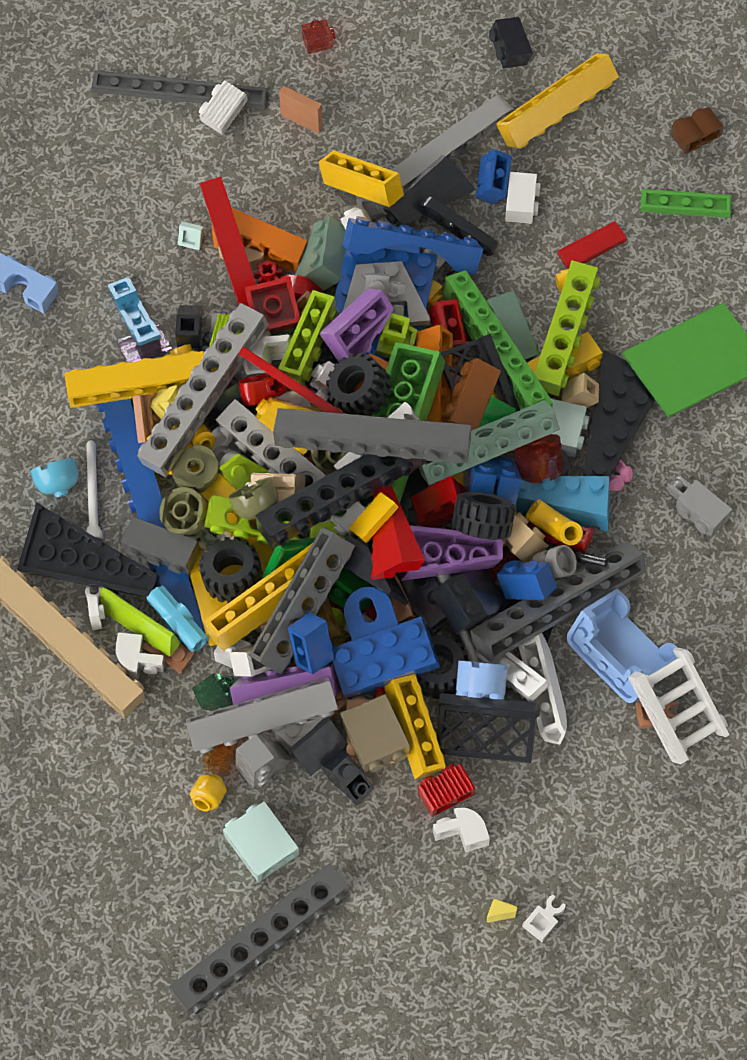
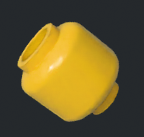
[190,774,227,811]

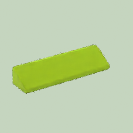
[100,588,181,657]

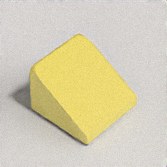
[487,899,517,922]

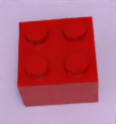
[245,277,300,333]

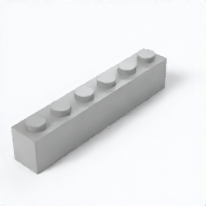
[186,677,338,753]

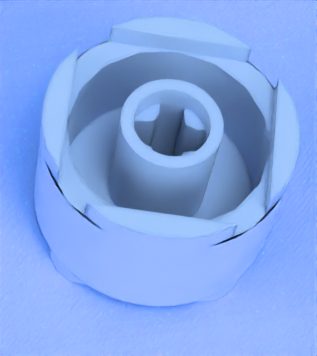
[456,661,508,700]

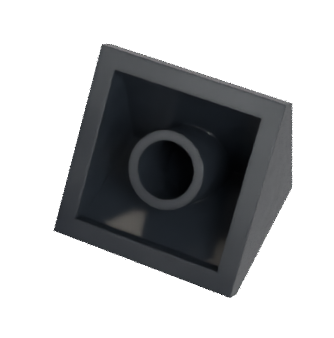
[289,717,348,776]

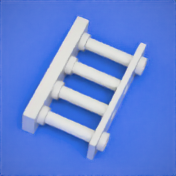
[628,648,729,764]

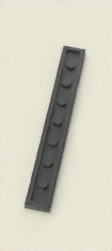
[91,70,268,110]

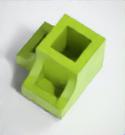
[375,313,417,358]

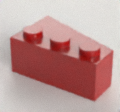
[411,476,467,528]

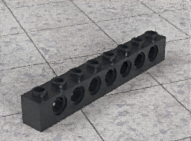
[255,454,433,549]

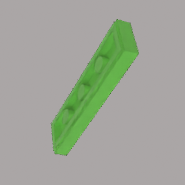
[640,189,732,218]

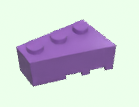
[319,289,394,363]

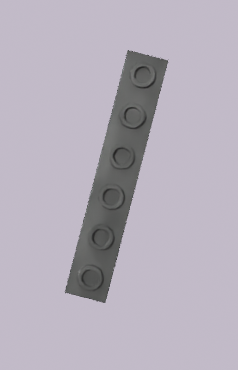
[249,527,355,675]

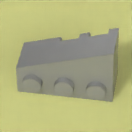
[235,734,292,790]

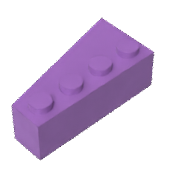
[230,662,340,705]

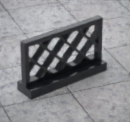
[440,334,521,412]
[436,693,540,764]

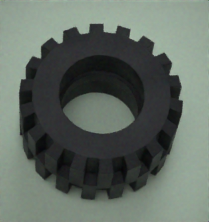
[326,353,392,416]
[451,492,516,540]
[199,537,263,603]
[416,632,469,699]

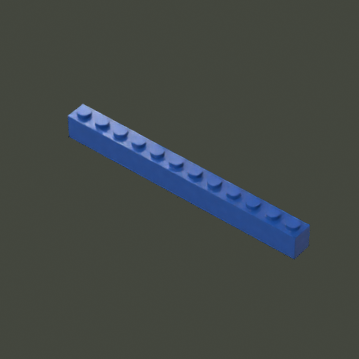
[97,399,206,644]

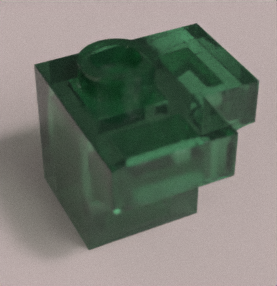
[192,673,236,711]

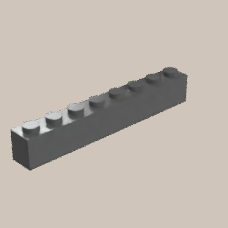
[273,408,471,463]

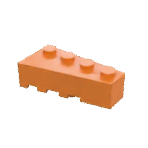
[211,207,307,273]

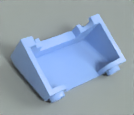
[567,588,678,703]

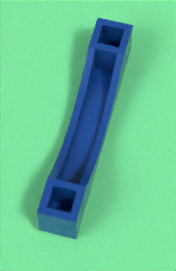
[342,216,483,275]

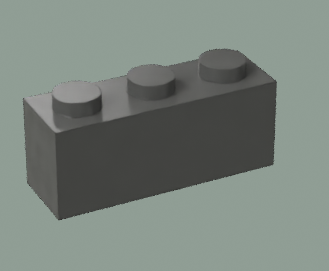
[121,517,201,574]

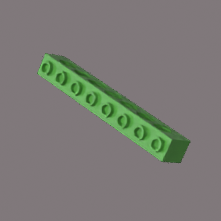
[443,270,553,410]

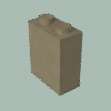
[340,694,410,773]

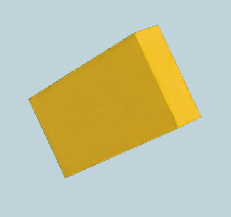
[348,492,399,543]

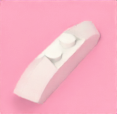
[519,633,567,745]

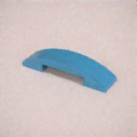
[108,277,161,346]

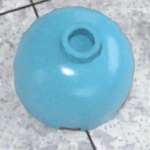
[30,458,79,498]

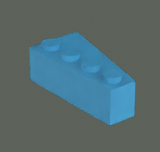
[516,476,611,532]

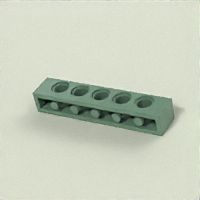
[419,400,560,485]

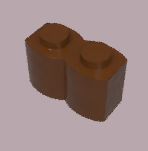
[671,107,724,154]

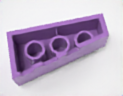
[401,525,503,581]

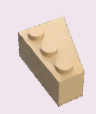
[503,512,548,562]

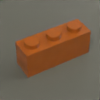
[443,358,501,431]

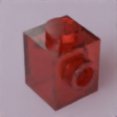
[301,19,336,54]

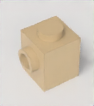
[562,373,599,408]

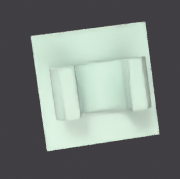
[178,221,204,250]

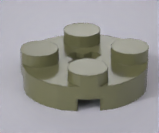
[171,445,219,493]

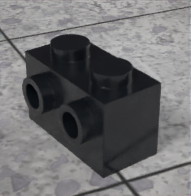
[489,17,533,69]

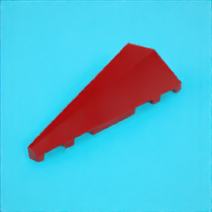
[371,485,425,580]

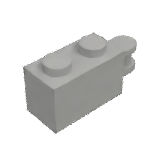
[666,476,732,537]

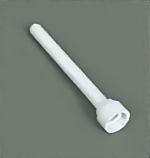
[86,440,104,542]

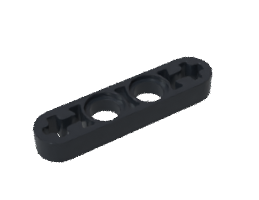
[419,196,498,256]

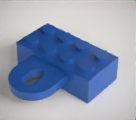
[332,587,440,699]

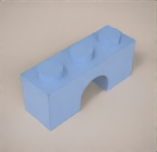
[0,253,59,314]

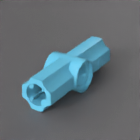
[147,586,208,652]

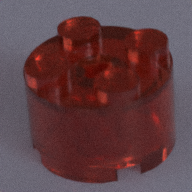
[514,434,563,483]

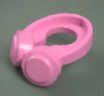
[609,460,633,491]

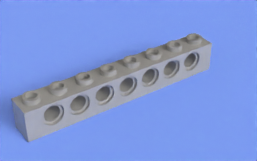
[137,303,268,477]
[216,399,365,539]

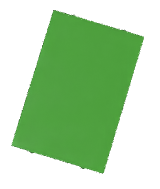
[622,303,747,418]

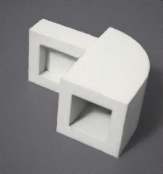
[242,331,291,375]
[116,633,165,679]
[433,808,490,852]

